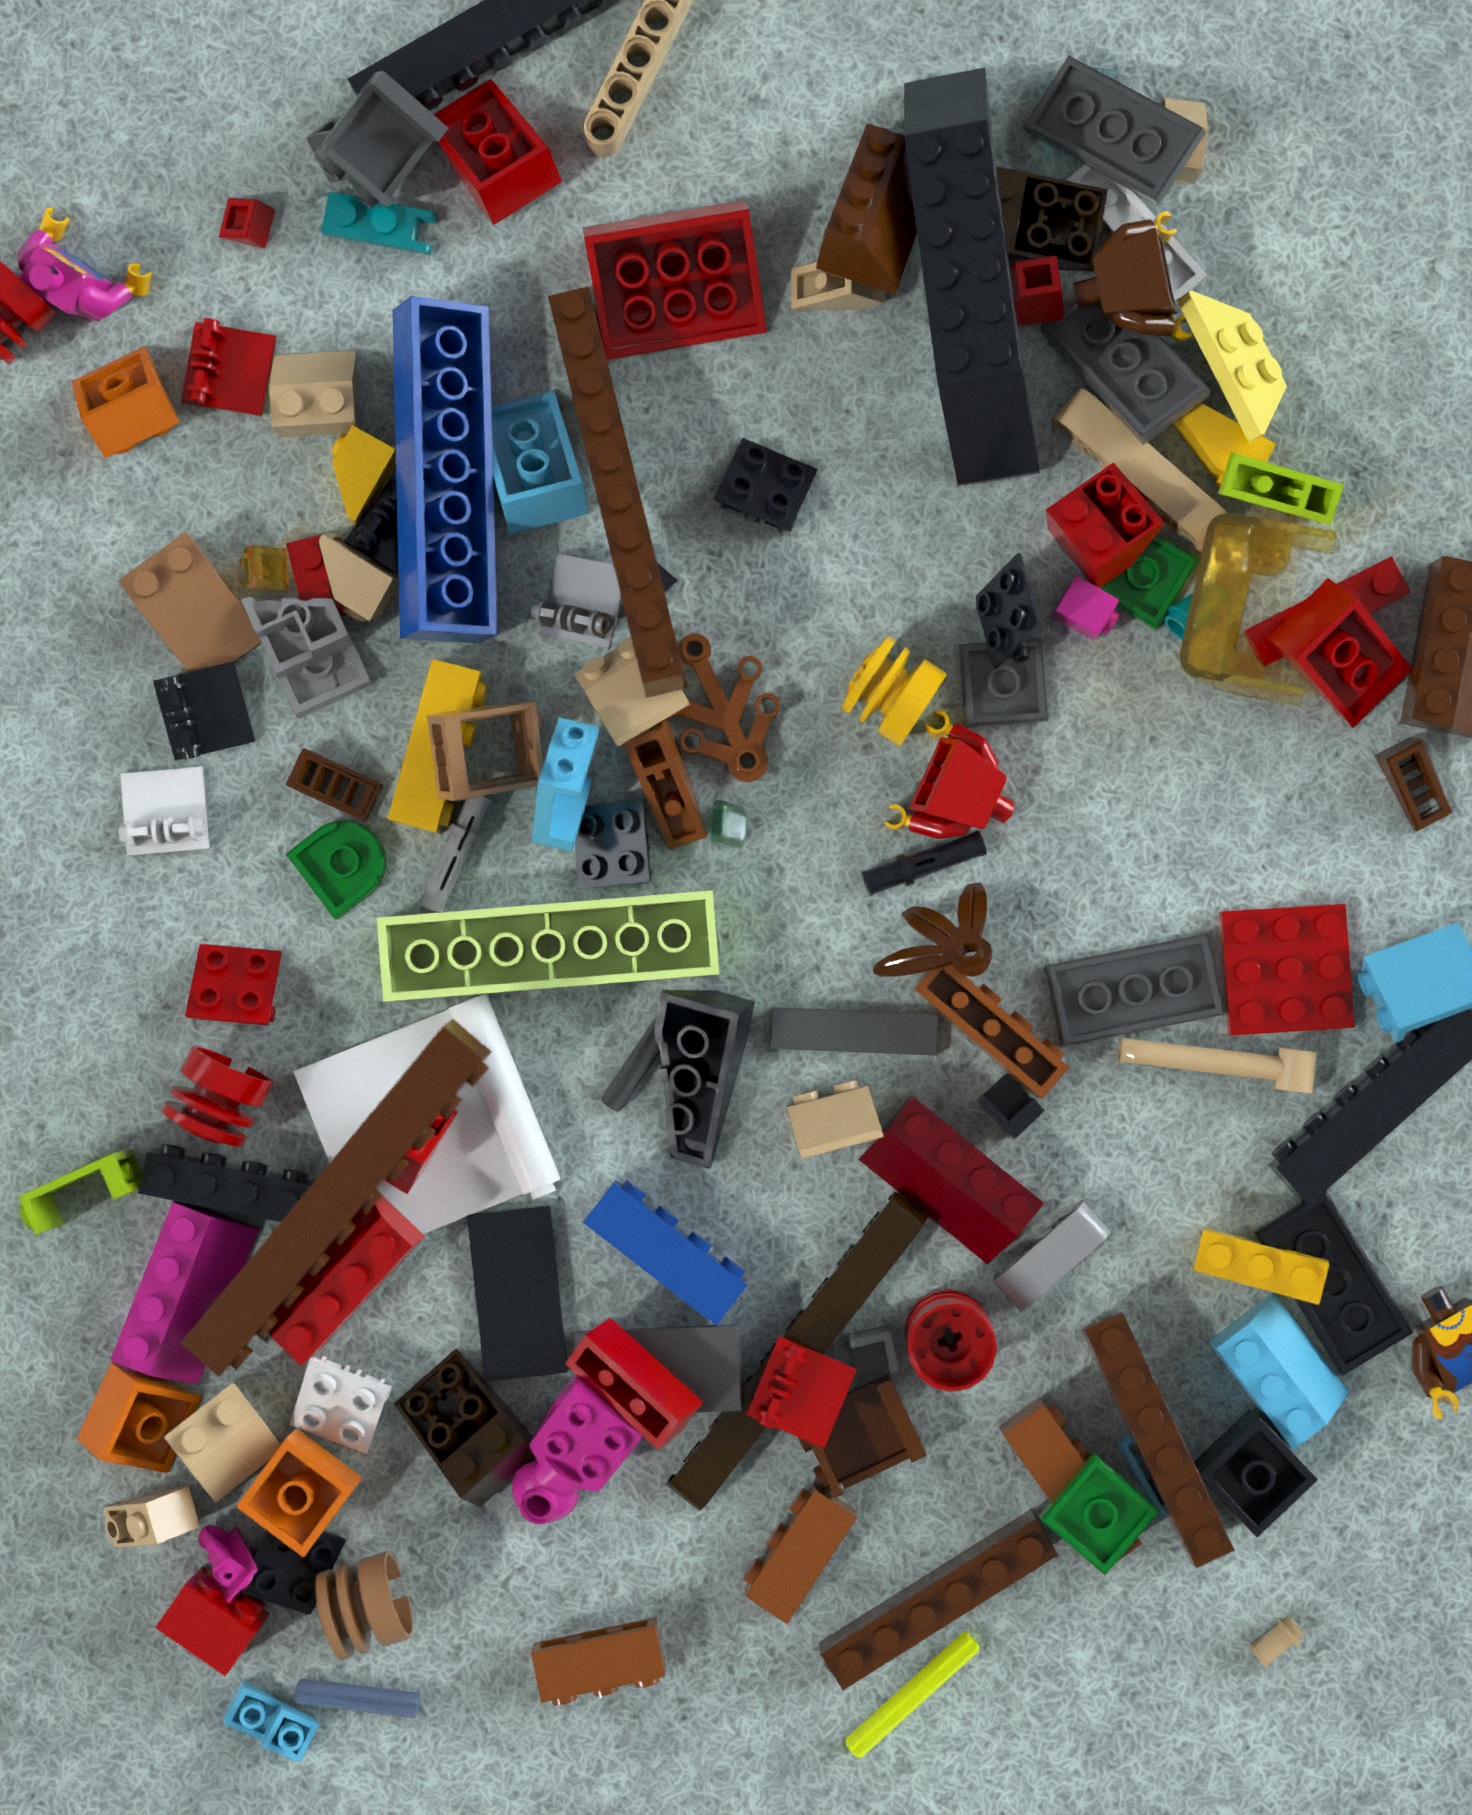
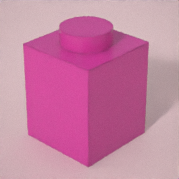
[1051,575,1119,641]

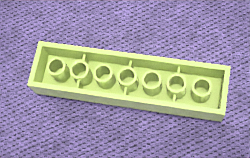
[377,890,720,1002]

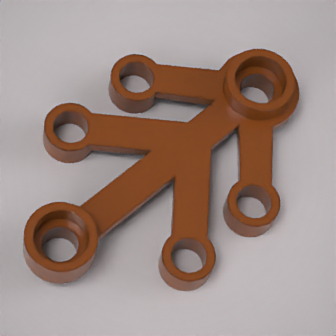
[670,633,780,782]

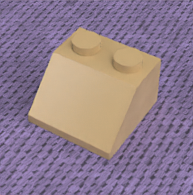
[269,350,361,437]
[574,637,690,747]
[786,1079,883,1159]
[164,1382,281,1503]

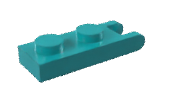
[321,192,438,255]

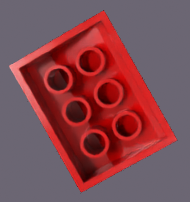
[583,200,767,360]

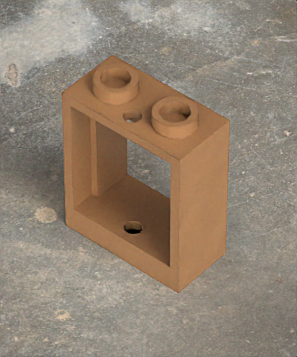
[427,700,546,801]

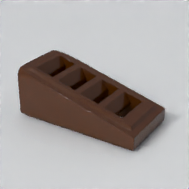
[1375,737,1453,831]
[286,748,383,822]

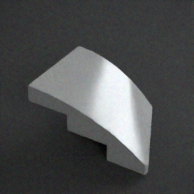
[241,597,373,719]

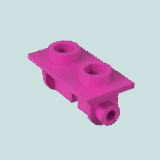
[198,1525,258,1602]

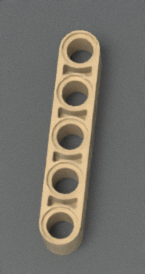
[584,0,693,158]
[1051,388,1230,552]

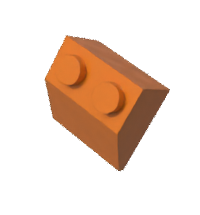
[71,346,180,459]
[77,1362,202,1473]
[236,1428,363,1558]

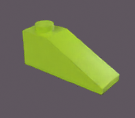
[1218,452,1344,525]

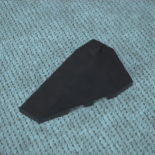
[654,990,755,1169]

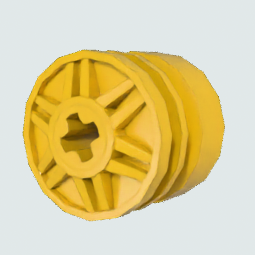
[841,635,947,747]

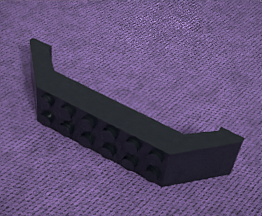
[904,67,1040,486]

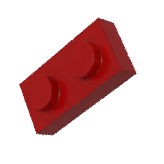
[286,533,347,616]

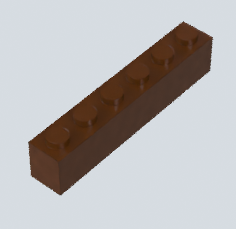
[1081,1312,1235,1568]
[819,1509,1058,1690]

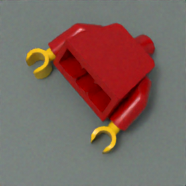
[884,710,1015,839]

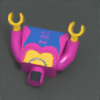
[17,207,152,322]

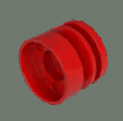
[0,261,57,365]
[161,1045,273,1148]
[904,1289,997,1392]

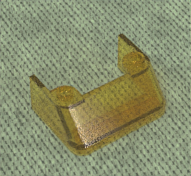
[1180,513,1338,707]

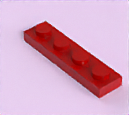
[1244,556,1411,668]

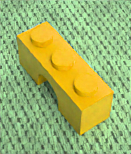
[1193,1227,1329,1305]

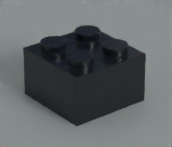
[1194,1409,1318,1538]

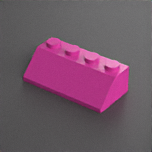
[110,1201,260,1384]

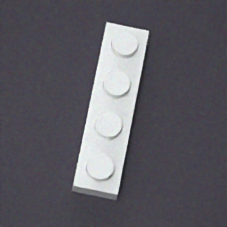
[1067,164,1207,304]

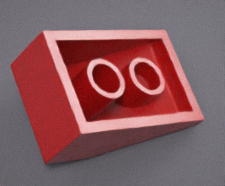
[433,78,562,225]
[1268,578,1413,728]

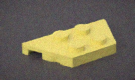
[1177,291,1287,442]

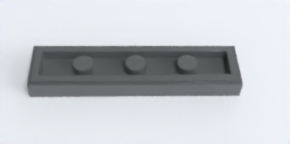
[771,1007,938,1056]

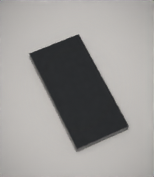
[1254,1190,1413,1376]
[467,1205,568,1382]

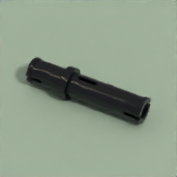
[861,830,987,896]

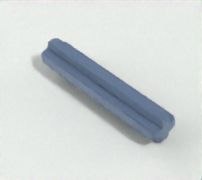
[295,1679,420,1718]

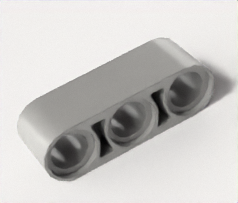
[992,1200,1111,1311]

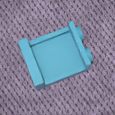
[531,717,599,852]
[1358,922,1472,1043]

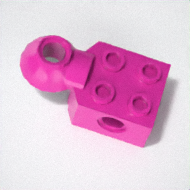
[512,1374,643,1525]

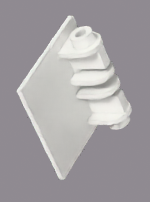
[119,766,210,856]
[289,1356,392,1454]

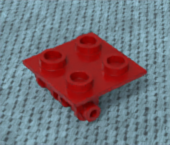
[181,318,277,417]
[185,944,282,1026]
[746,1336,857,1448]

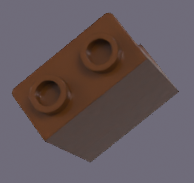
[798,1373,927,1498]

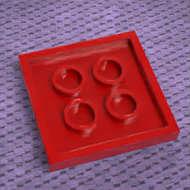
[1220,904,1355,1036]

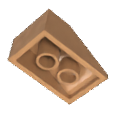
[118,531,261,672]

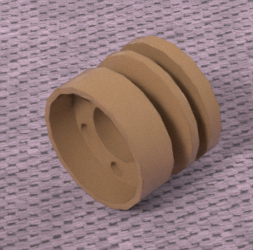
[315,1551,413,1660]

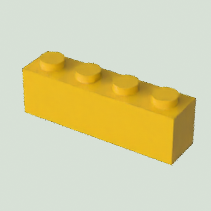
[388,659,488,834]

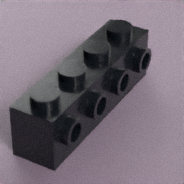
[138,1144,314,1222]

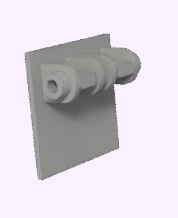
[531,554,622,649]

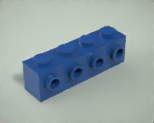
[583,1179,747,1326]

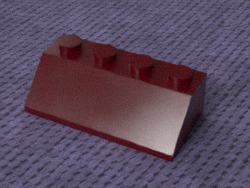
[858,1095,1044,1264]

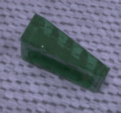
[710,800,747,849]

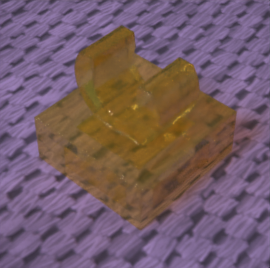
[240,545,289,592]

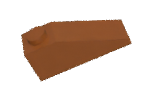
[624,718,707,850]

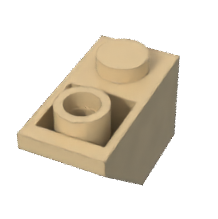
[103,1486,200,1548]

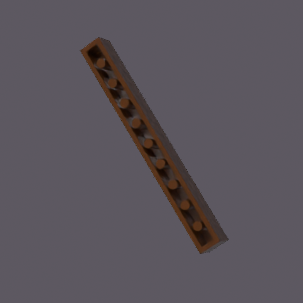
[548,286,687,698]
[180,1019,492,1376]

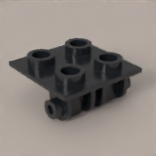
[714,438,818,533]
[344,480,399,576]
[976,553,1042,669]
[153,661,255,761]
[575,799,653,890]
[238,1529,347,1615]

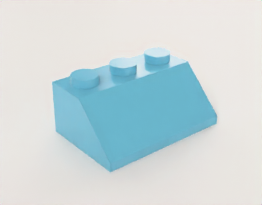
[1208,1292,1350,1450]

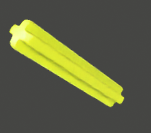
[845,1632,980,1758]

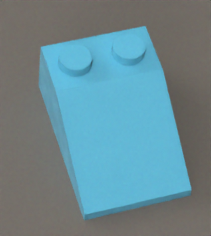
[491,390,589,535]

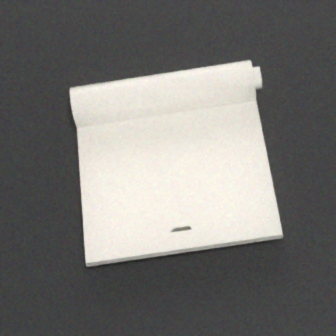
[293,994,561,1234]

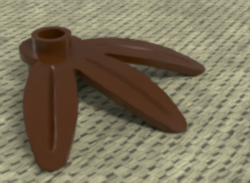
[873,882,992,977]

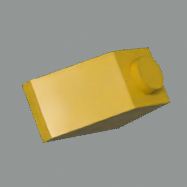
[332,425,396,526]

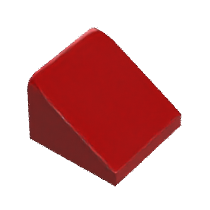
[218,198,275,249]

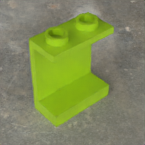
[18,1149,142,1235]

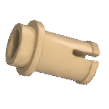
[1249,1615,1305,1668]

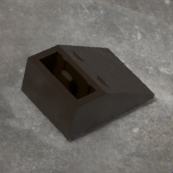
[997,166,1108,272]
[394,1348,536,1507]

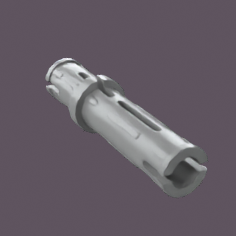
[418,796,492,913]

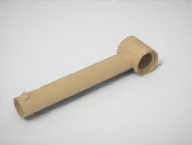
[1118,1037,1317,1094]

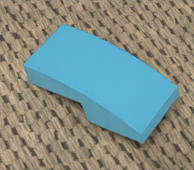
[223,1680,319,1763]

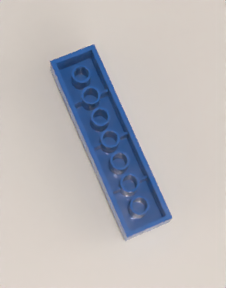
[392,296,497,643]

